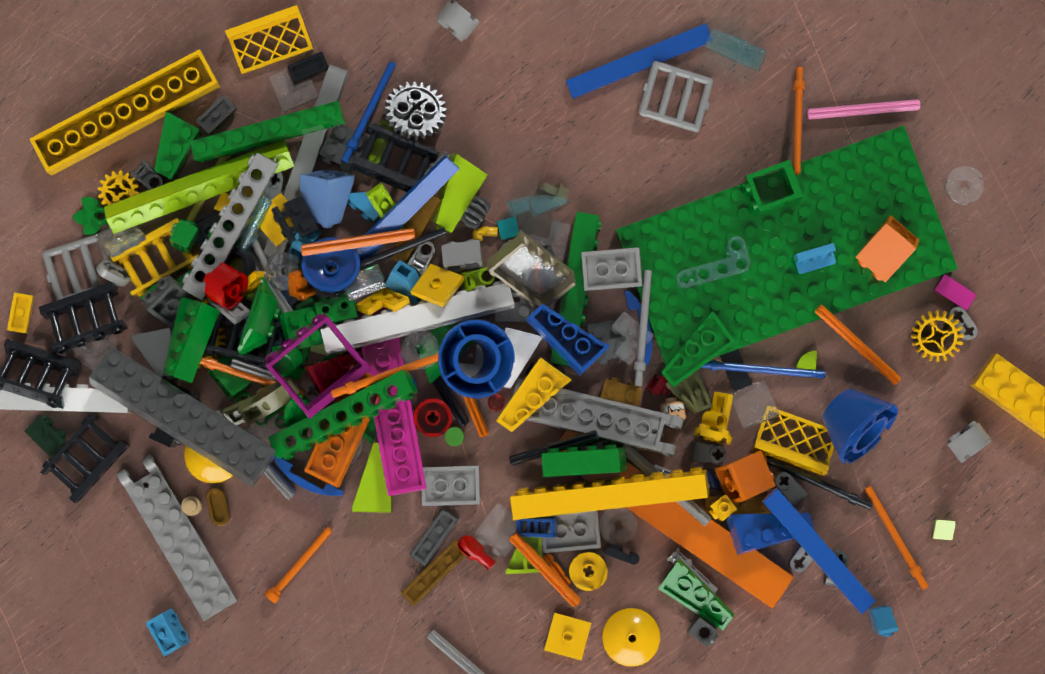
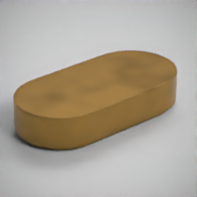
[206,488,230,526]

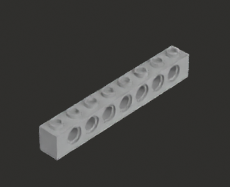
[182,153,279,300]

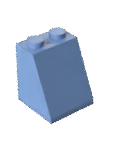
[300,169,354,228]

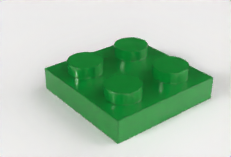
[279,306,324,349]

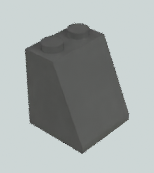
[131,328,180,382]

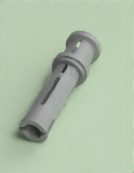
[666,547,718,594]

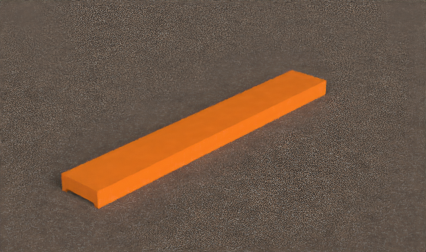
[559,430,794,609]

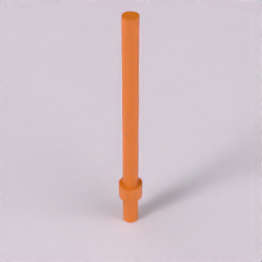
[793,67,805,175]
[330,353,438,398]
[200,357,305,397]
[864,485,929,590]

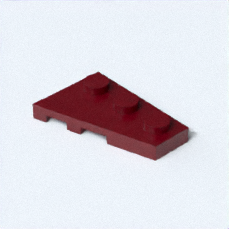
[304,350,364,395]

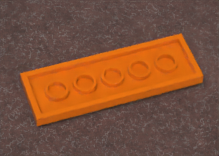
[304,365,380,488]

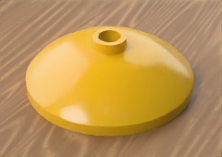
[184,446,233,483]
[602,608,660,666]

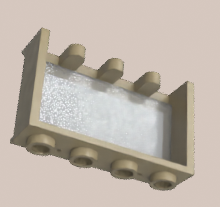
[487,230,576,308]

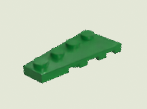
[661,311,736,388]

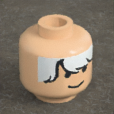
[660,398,686,420]

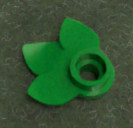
[72,197,108,235]

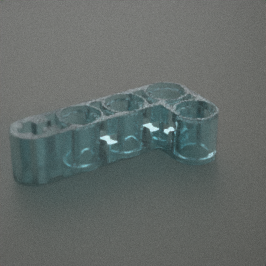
[675,236,751,289]

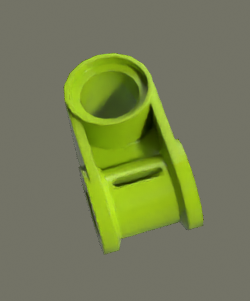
[459,267,497,292]

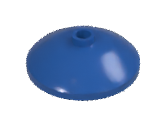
[302,237,360,292]

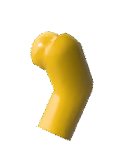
[472,226,498,241]

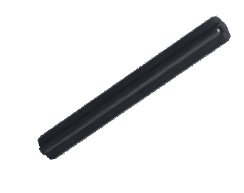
[509,430,599,466]

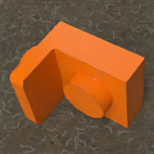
[288,268,316,300]

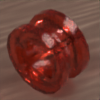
[488,394,505,412]

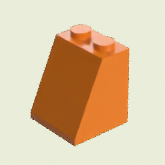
[856,215,920,282]
[715,450,776,504]

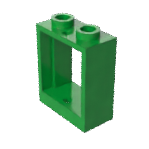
[743,159,803,214]

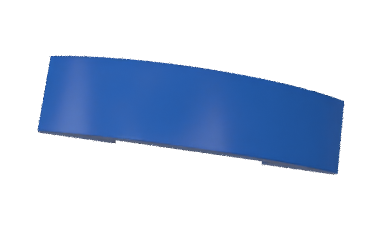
[624,291,652,366]
[274,456,345,496]

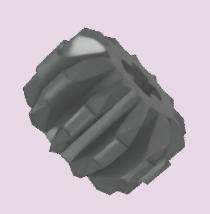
[461,196,490,230]

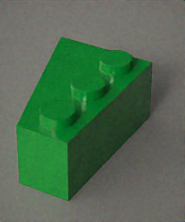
[154,111,203,181]

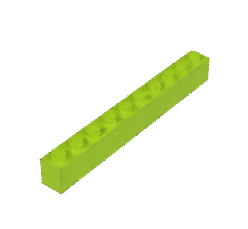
[104,140,294,234]

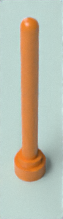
[264,527,332,604]

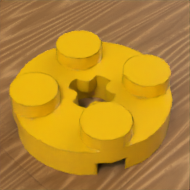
[693,424,733,446]
[569,552,608,591]

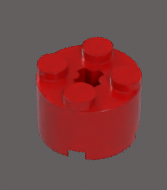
[204,262,248,309]
[413,398,452,437]

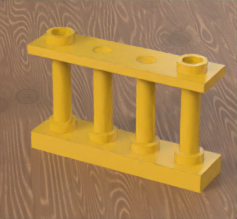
[110,218,200,298]

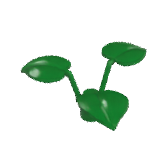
[272,346,339,428]

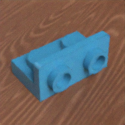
[793,243,836,274]
[145,608,190,656]

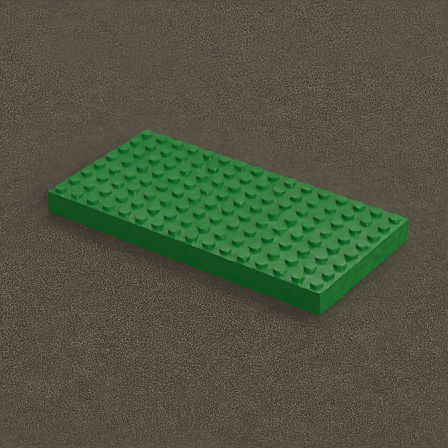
[615,125,958,367]

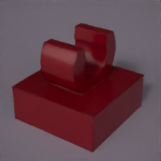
[645,374,670,396]

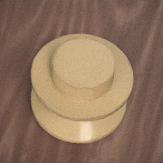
[181,496,202,516]

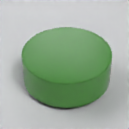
[445,427,464,446]

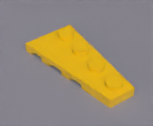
[495,357,572,432]

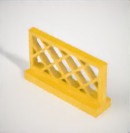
[225,5,313,74]
[751,406,834,476]

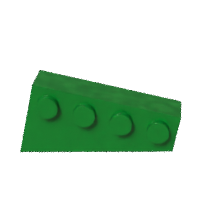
[163,297,220,383]
[542,445,627,477]

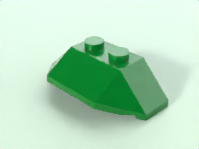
[237,277,281,355]

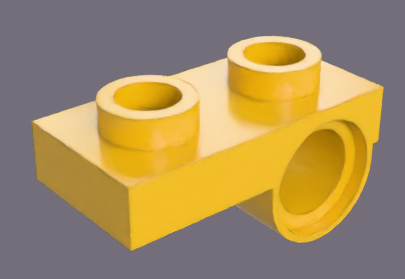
[702,392,734,431]

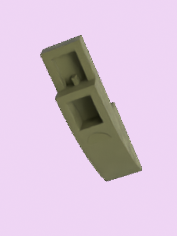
[223,377,300,425]

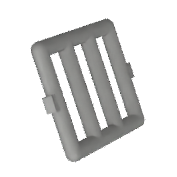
[639,61,713,132]
[42,233,119,301]

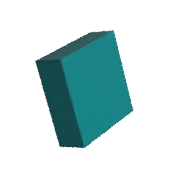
[497,217,519,240]

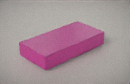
[933,274,977,311]

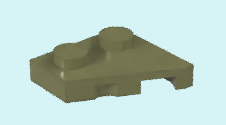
[666,371,712,414]

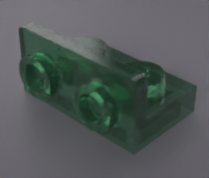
[24,415,68,458]

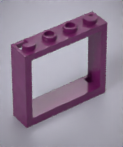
[263,313,370,419]

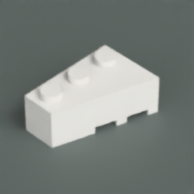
[504,327,543,389]

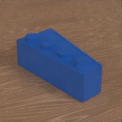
[526,304,610,376]
[726,513,815,555]

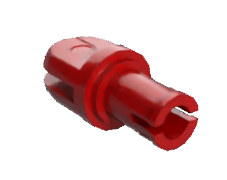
[457,535,496,570]

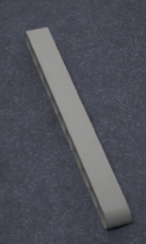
[263,65,349,266]

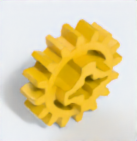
[97,170,140,205]

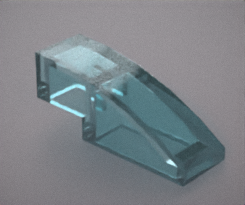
[705,29,766,71]
[506,195,571,217]

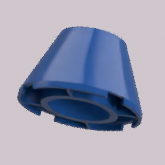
[438,320,515,398]
[822,388,899,464]

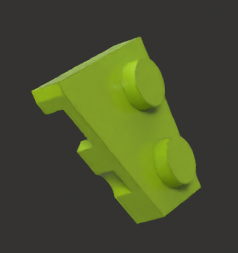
[506,537,542,574]

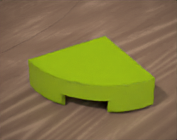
[796,351,817,370]

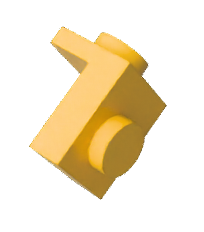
[708,495,737,521]

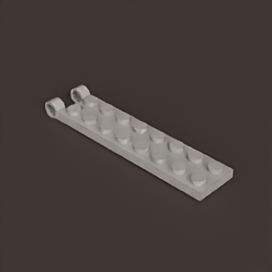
[513,378,684,457]
[117,454,238,621]

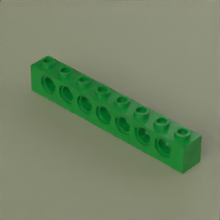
[268,370,418,460]

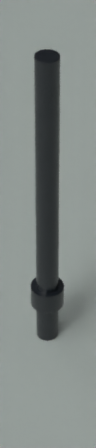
[360,227,447,271]
[766,456,873,510]

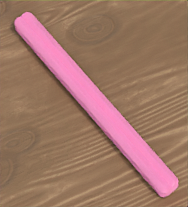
[807,99,920,120]

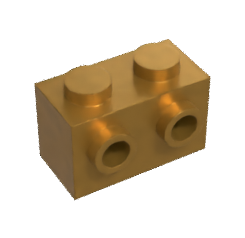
[600,377,643,407]

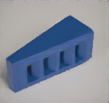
[516,517,557,538]

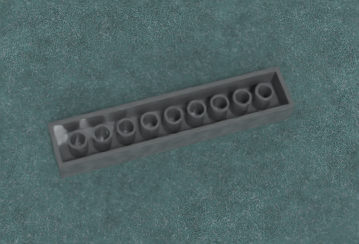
[89,347,276,488]

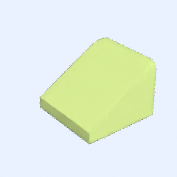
[933,519,955,540]

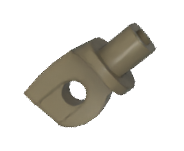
[537,181,569,203]

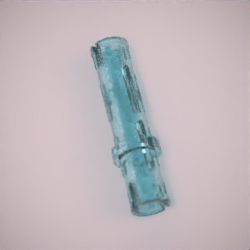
[237,197,272,253]

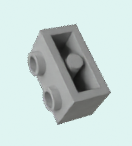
[441,239,484,273]

